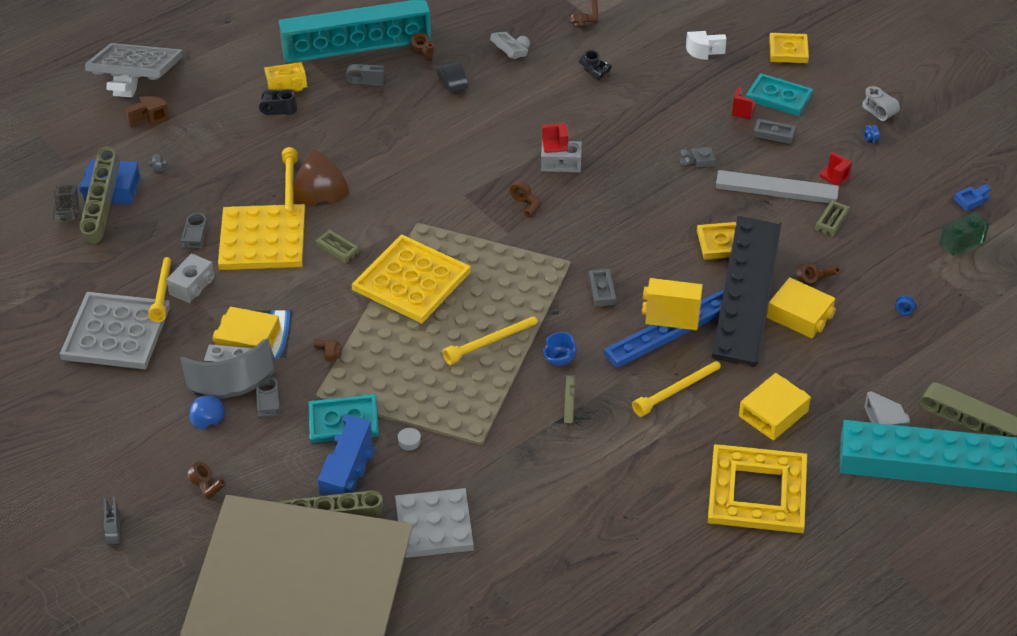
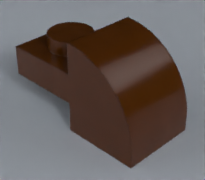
[125,96,169,127]

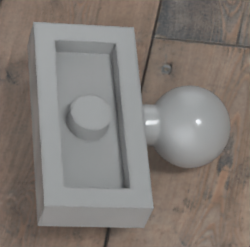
[490,32,530,59]

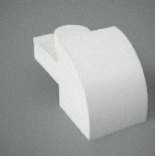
[686,31,726,60]
[107,74,138,97]

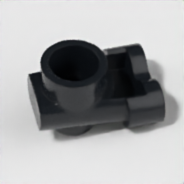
[579,50,612,81]

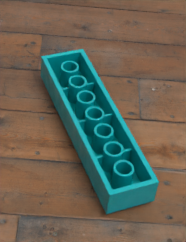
[279,0,431,63]
[839,420,1017,492]

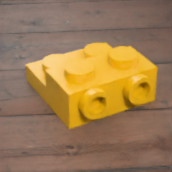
[264,62,307,91]

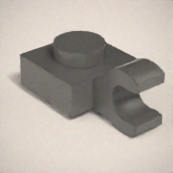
[679,147,716,168]

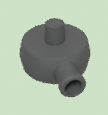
[148,154,167,172]

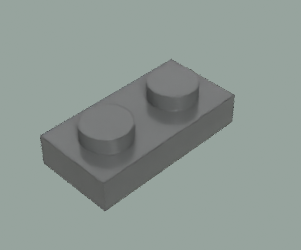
[753,119,796,144]
[588,269,616,307]

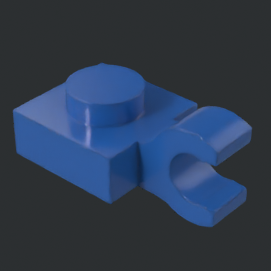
[954,184,992,212]

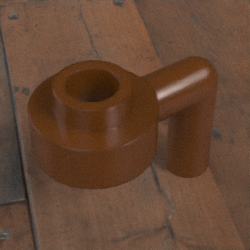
[570,0,598,27]
[411,33,434,60]
[510,180,541,217]
[796,263,841,285]
[314,339,342,363]
[188,461,226,499]

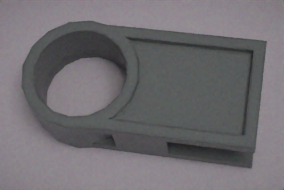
[346,64,385,86]
[181,213,208,249]
[256,377,280,418]
[104,497,120,546]

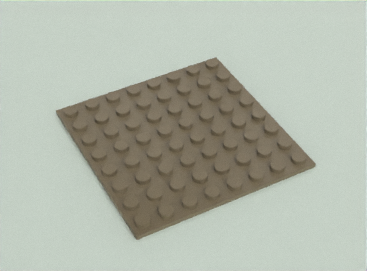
[180,495,413,636]

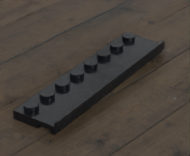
[711,216,782,367]

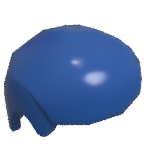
[543,332,577,366]
[189,395,225,430]

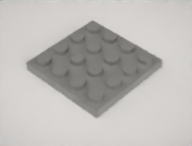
[85,43,183,80]
[60,292,171,369]

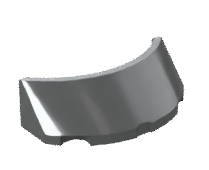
[180,338,275,399]

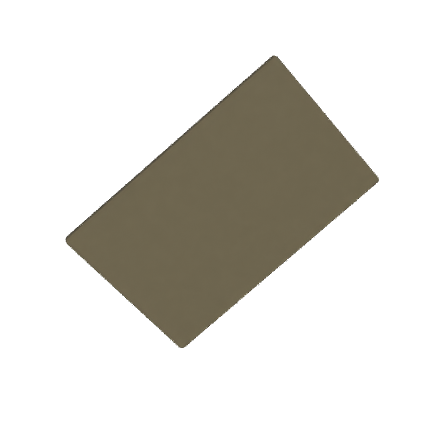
[316,223,571,445]

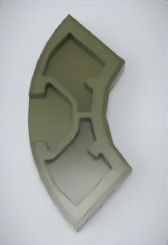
[564,375,575,423]

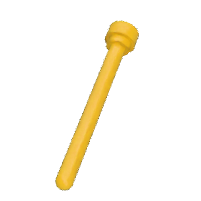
[282,147,298,212]
[148,257,171,322]
[443,316,538,365]
[632,361,721,417]

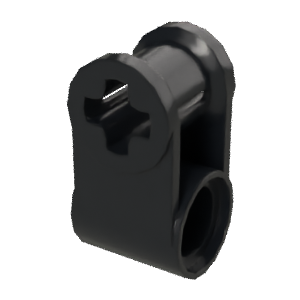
[259,89,297,115]

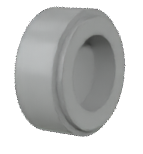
[398,428,421,450]

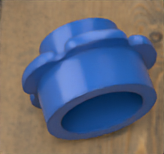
[864,125,880,144]
[895,296,917,315]

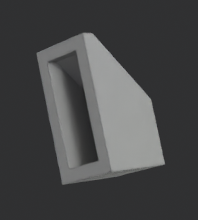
[864,391,910,427]

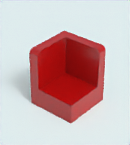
[732,87,756,120]
[542,123,568,153]
[819,152,852,186]

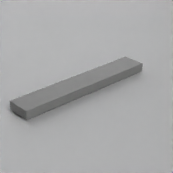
[716,170,839,203]

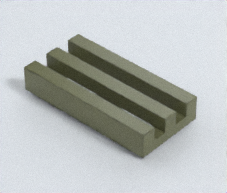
[815,200,850,237]
[315,230,360,264]

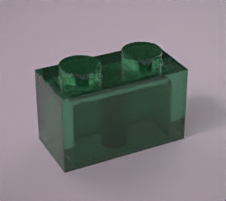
[939,211,989,256]

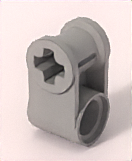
[862,86,900,121]

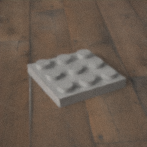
[395,488,474,558]

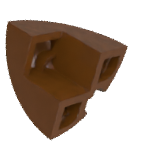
[293,149,349,206]

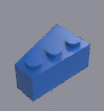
[318,414,375,496]

